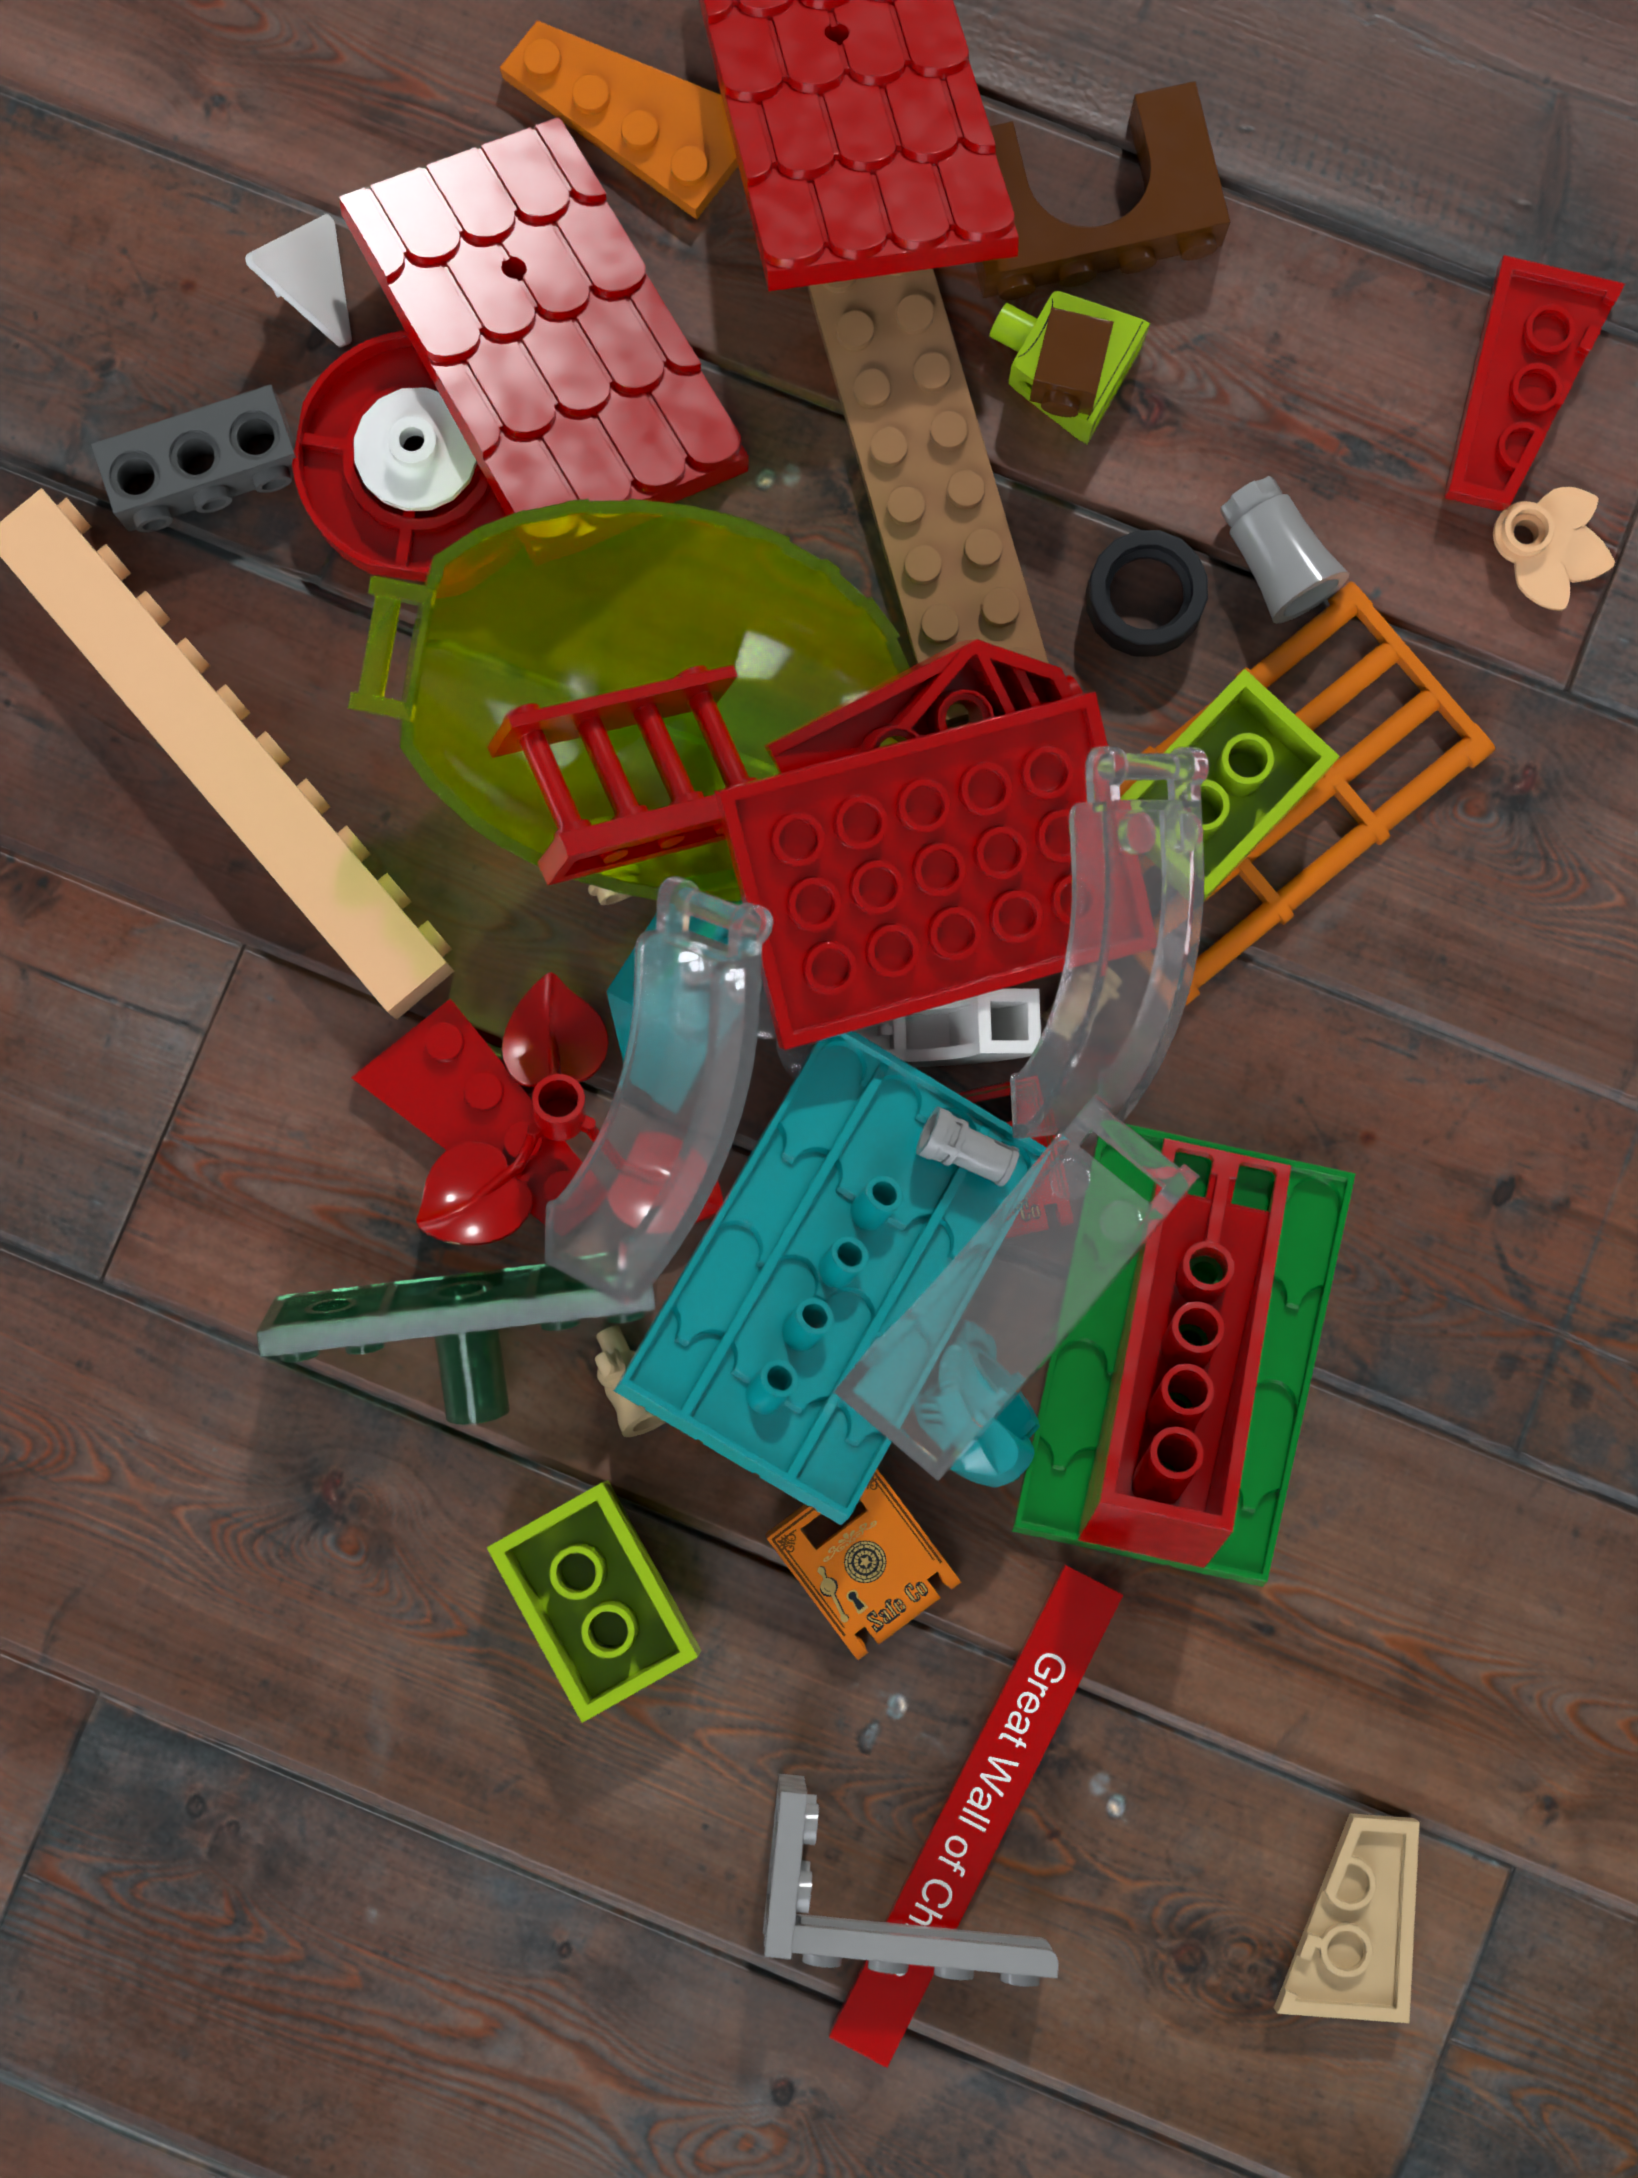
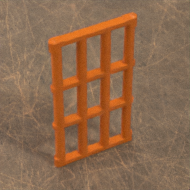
[1116,581,1495,1012]

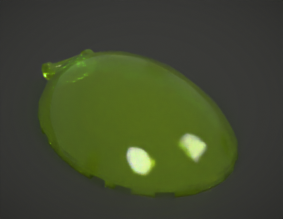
[348,499,910,903]

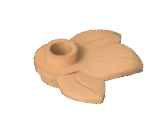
[1493,487,1615,611]

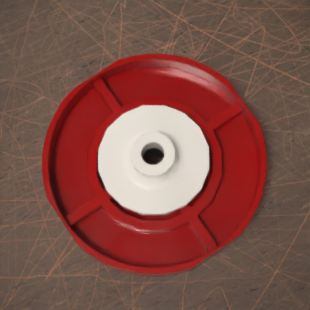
[292,330,518,583]

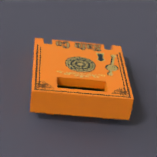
[765,1469,961,1660]

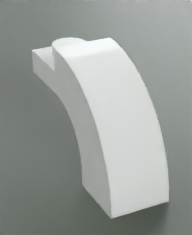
[854,988,1042,1067]

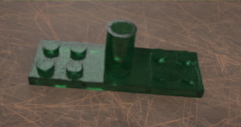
[256,1251,659,1425]

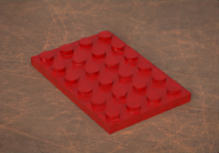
[714,691,1154,1050]

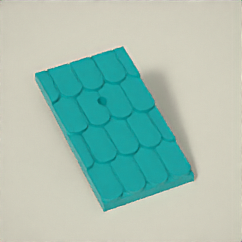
[614,1031,1053,1525]

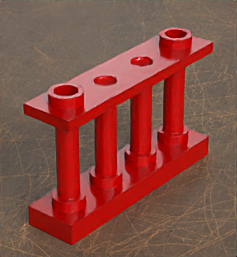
[487,665,757,886]

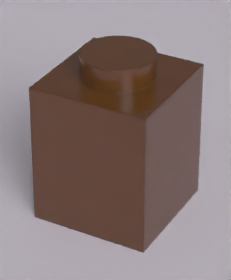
[1029,307,1114,417]

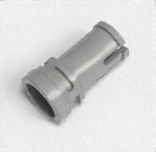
[916,1107,1019,1187]

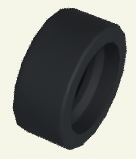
[1086,530,1208,657]

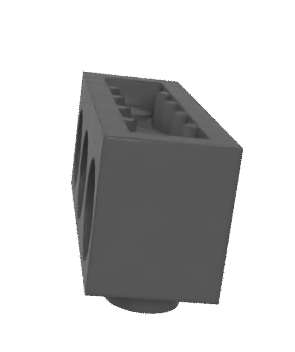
[91,384,296,533]

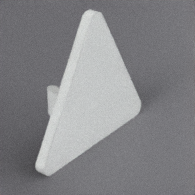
[245,214,352,347]

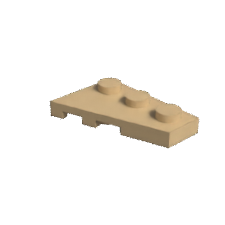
[1274,1813,1420,2023]

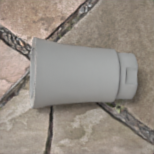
[1220,476,1350,624]

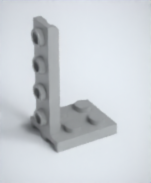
[763,1774,1059,1987]

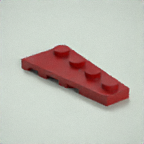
[1444,255,1625,512]
[351,998,610,1236]

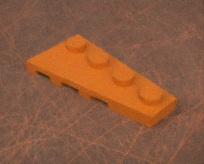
[500,20,738,220]

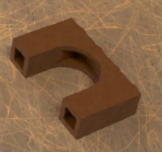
[975,81,1230,300]

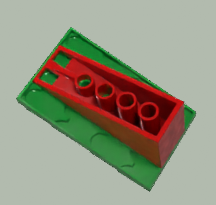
[1012,1119,1356,1587]

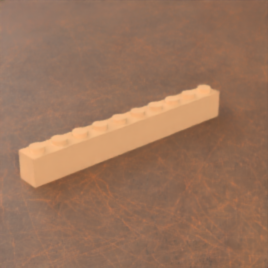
[0,488,454,1020]

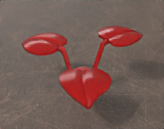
[416,972,723,1246]

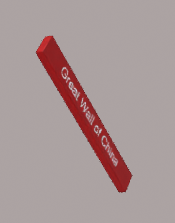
[829,1564,1123,2068]

